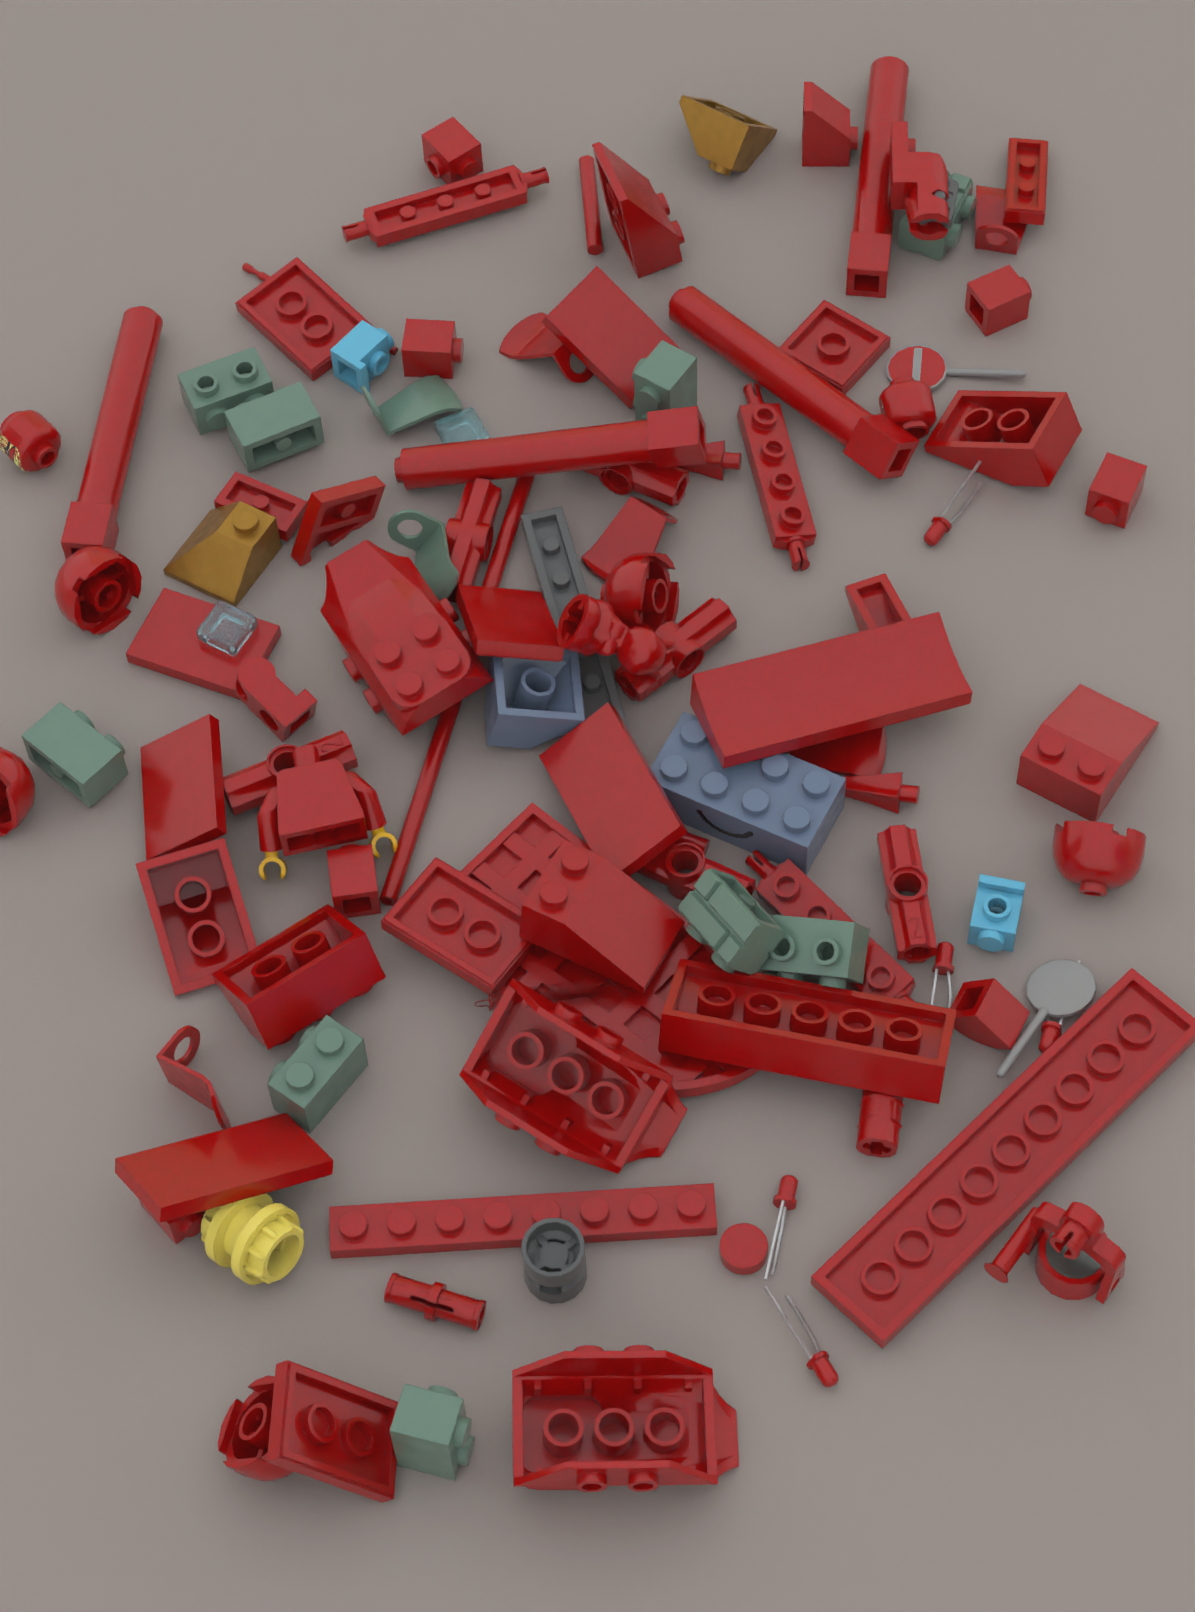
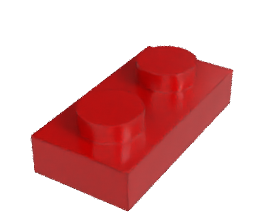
[214,471,307,542]

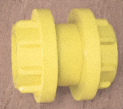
[201,1193,304,1285]

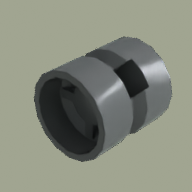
[521,1218,587,1304]

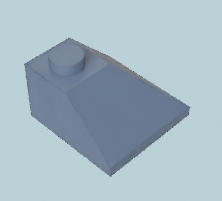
[484,649,585,749]

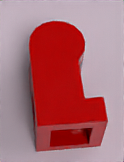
[235,656,317,742]

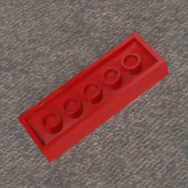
[690,612,973,769]
[658,958,957,1104]

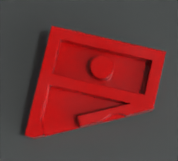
[290,475,386,566]

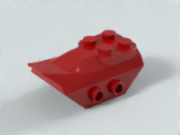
[320,540,493,736]
[459,978,688,1174]
[512,1345,739,1492]

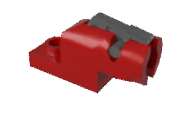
[889,121,959,241]

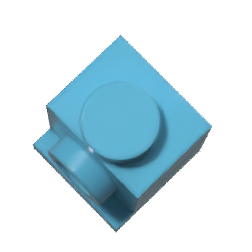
[330,320,394,394]
[967,874,1026,952]

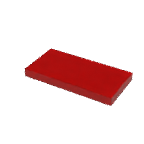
[539,702,688,877]
[115,1113,334,1223]

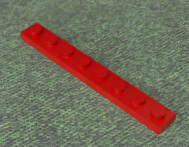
[329,1183,717,1259]

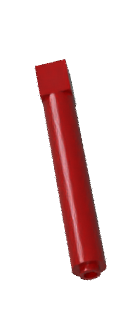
[846,56,909,298]
[668,286,920,480]
[61,306,163,559]
[394,406,707,490]

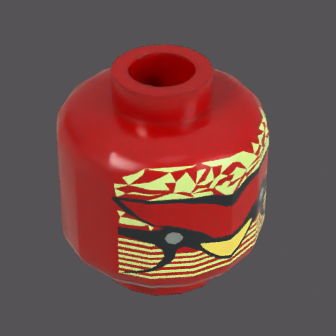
[0,410,61,472]

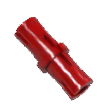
[384,1272,487,1331]

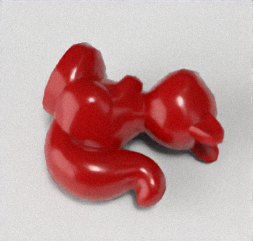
[557,594,675,679]

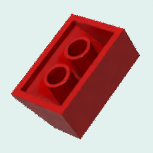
[212,904,386,1050]

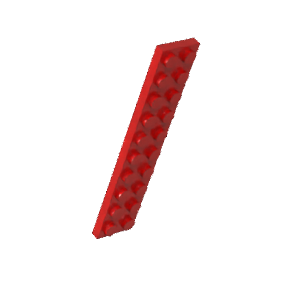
[810,968,1195,1349]

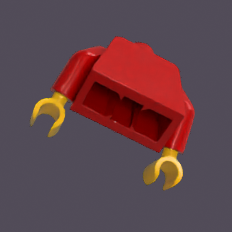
[257,745,398,881]

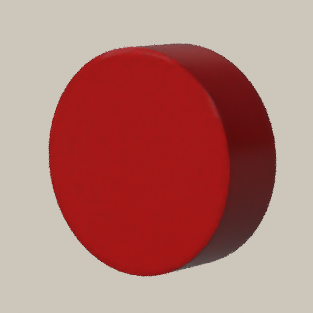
[719,1223,768,1275]

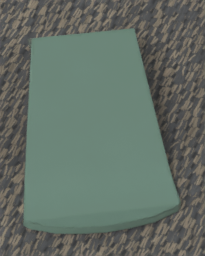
[360,375,462,436]
[387,510,459,601]

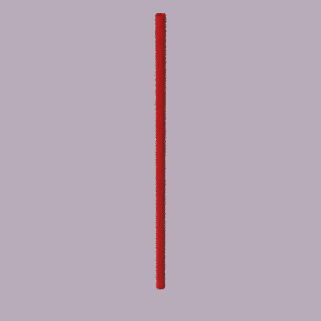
[379,476,535,906]

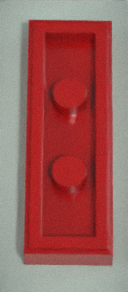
[1003,138,1049,225]

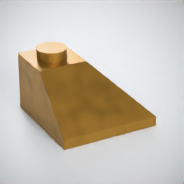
[679,95,778,176]
[163,501,282,608]

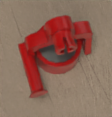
[984,1201,1126,1304]

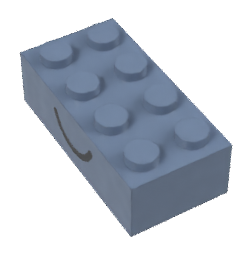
[651,711,846,875]

